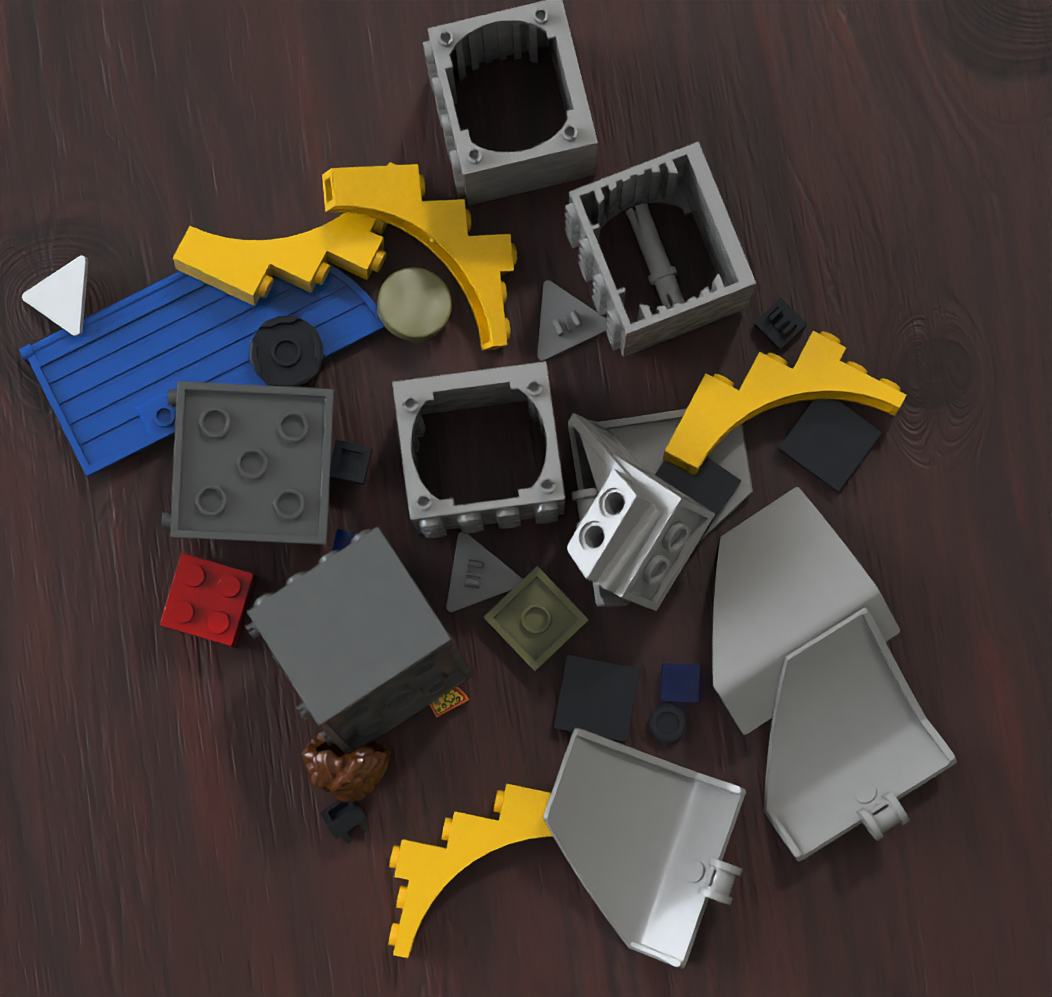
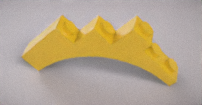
[173,162,396,306]
[322,164,517,351]
[662,331,906,476]
[388,784,553,958]

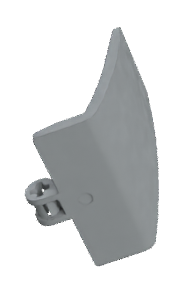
[763,608,957,861]
[543,728,746,969]

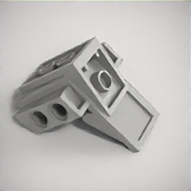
[567,413,715,611]

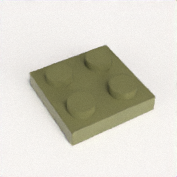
[483,566,589,672]

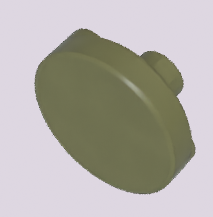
[376,267,452,344]

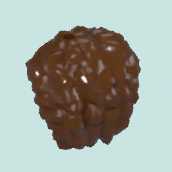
[301,732,391,803]

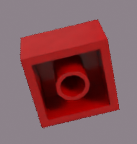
[160,553,258,648]

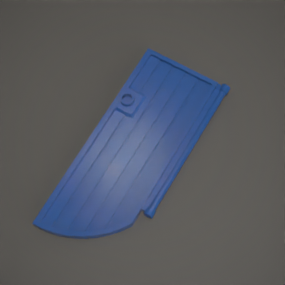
[19,263,387,478]

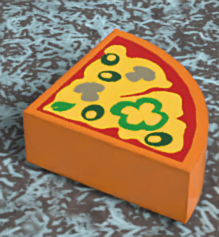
[429,687,469,718]

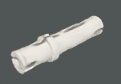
[626,203,686,310]

